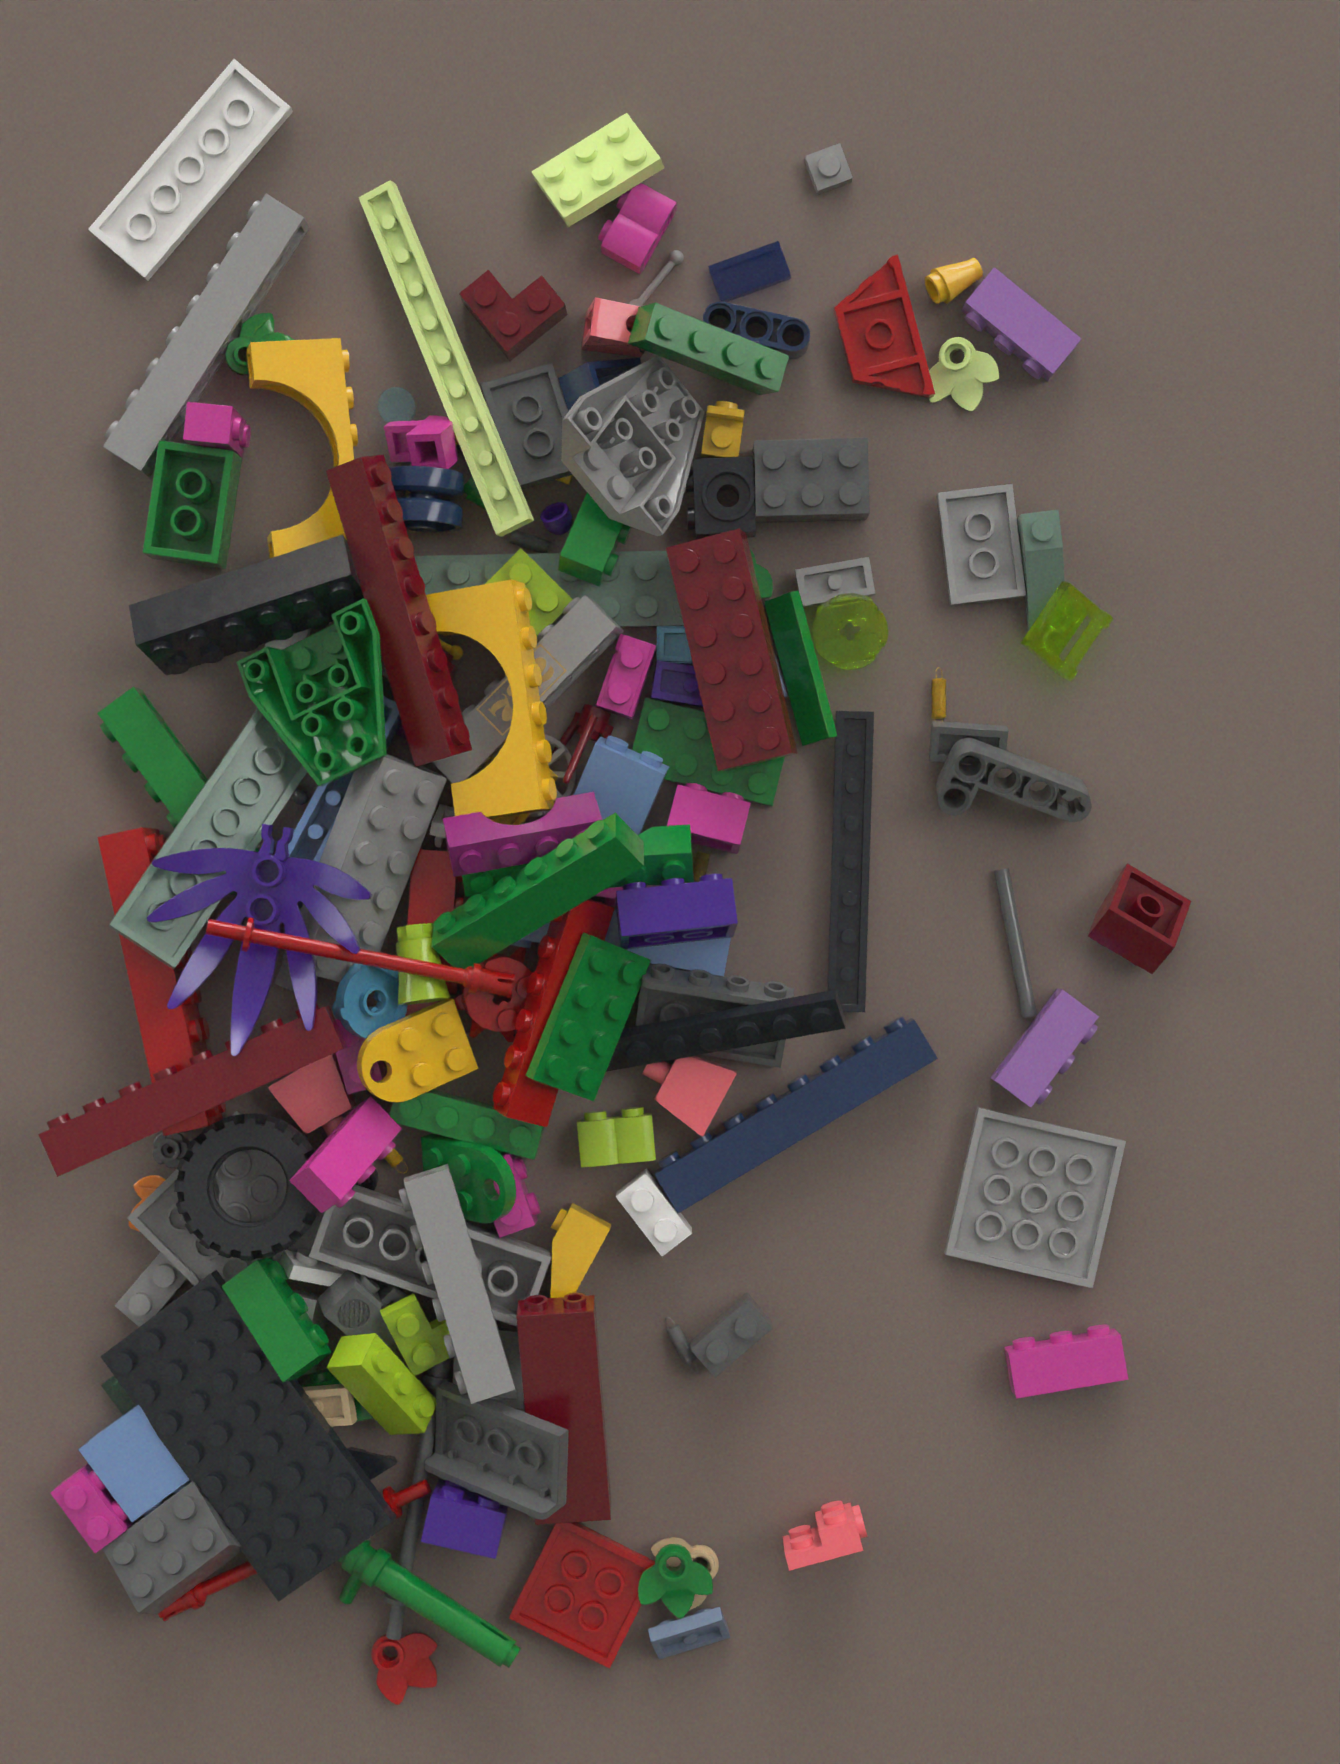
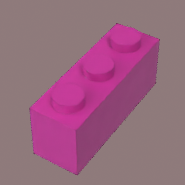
[289,1096,402,1213]
[1004,1325,1128,1399]

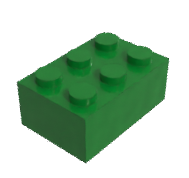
[143,440,242,569]

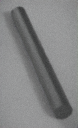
[994,868,1037,1018]

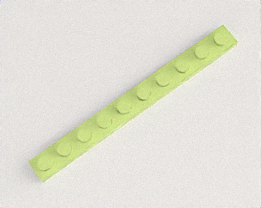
[358,180,534,537]

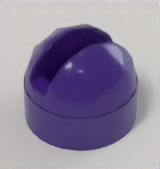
[540,502,573,535]

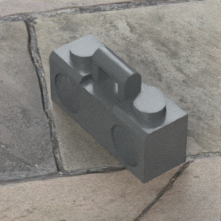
[318,1270,409,1369]

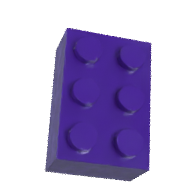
[615,874,738,949]

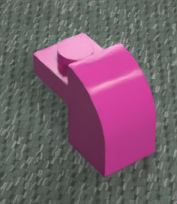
[384,415,459,469]

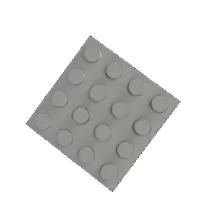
[944,1107,1126,1288]
[127,1111,324,1286]

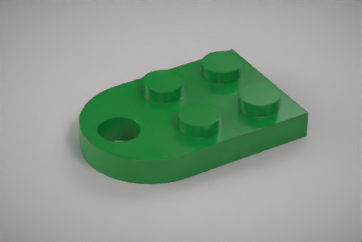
[421,1133,516,1223]

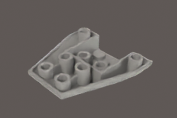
[561,355,704,537]

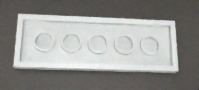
[88,59,293,281]

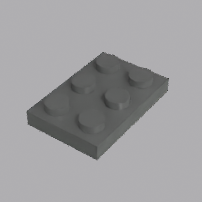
[480,363,573,490]

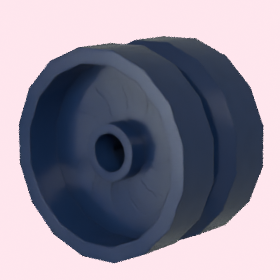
[389,466,464,532]

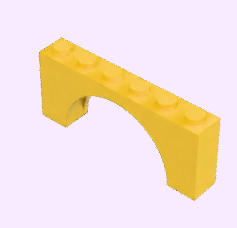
[246,338,358,559]
[426,579,557,819]

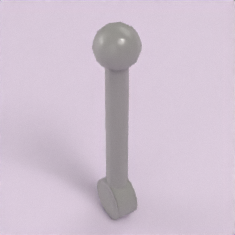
[629,250,684,307]

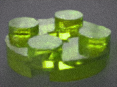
[812,593,888,670]

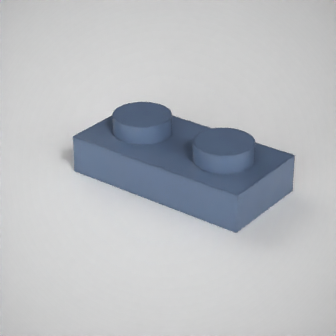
[648,1607,731,1659]

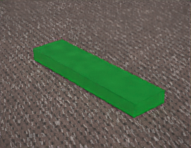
[764,591,838,746]

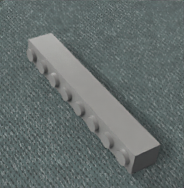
[103,193,310,477]

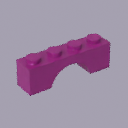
[443,792,602,877]

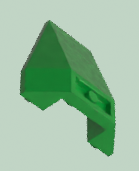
[237,598,387,786]

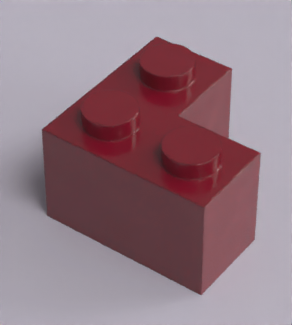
[459,270,568,361]

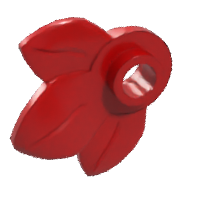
[371,1632,438,1705]

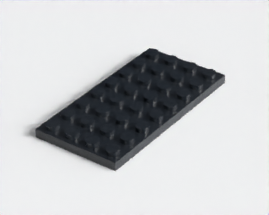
[100,1270,397,1602]

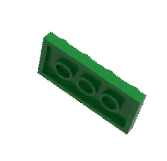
[632,697,785,806]
[525,932,651,1102]

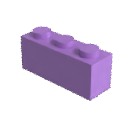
[961,267,1081,382]
[990,988,1099,1107]

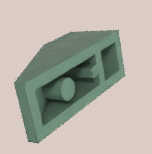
[1017,510,1066,632]

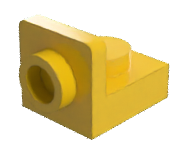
[701,401,745,458]

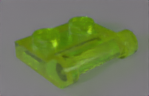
[1020,581,1113,682]

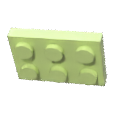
[531,113,664,228]

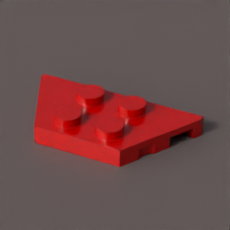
[834,254,935,398]

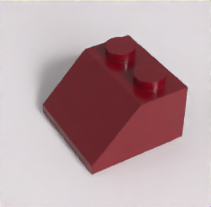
[1087,863,1191,974]

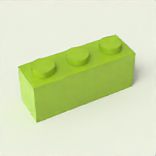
[326,1333,436,1435]

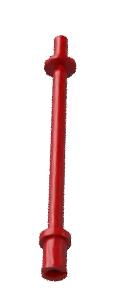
[206,917,515,998]
[158,1479,431,1621]

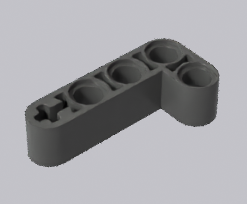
[935,737,1092,822]

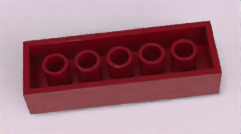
[666,528,798,771]

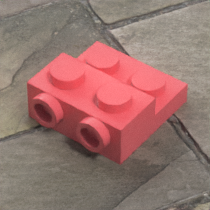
[783,1501,868,1571]

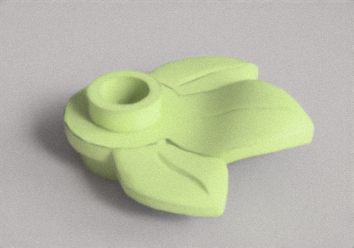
[929,337,1000,412]

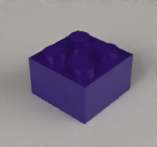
[421,1479,509,1559]

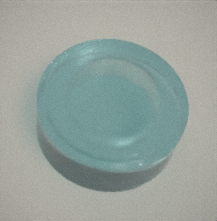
[378,387,416,423]

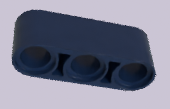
[703,302,810,359]

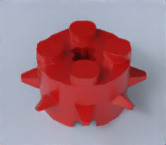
[453,947,532,1043]

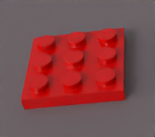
[509,1522,655,1669]

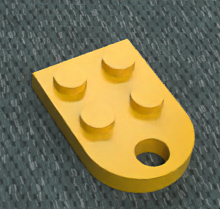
[357,998,478,1102]

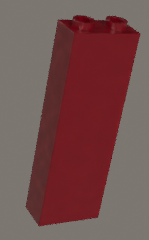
[516,1293,611,1525]

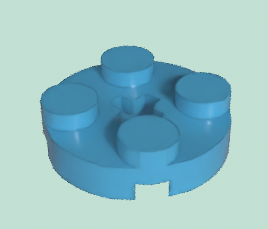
[332,964,408,1038]

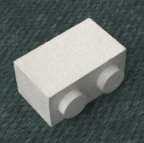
[616,1169,692,1256]

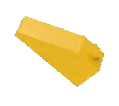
[550,1203,611,1298]

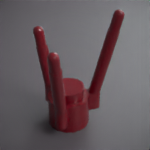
[552,704,614,784]

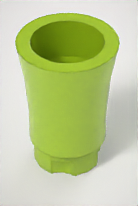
[396,923,450,1005]

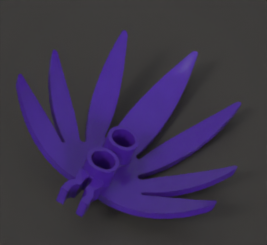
[147,824,372,1056]

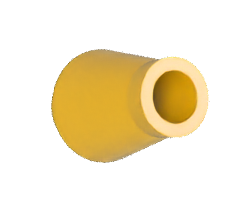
[924,258,983,304]

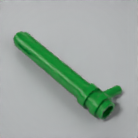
[337,1539,521,1668]

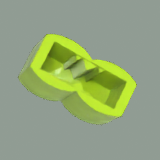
[577,1107,656,1167]

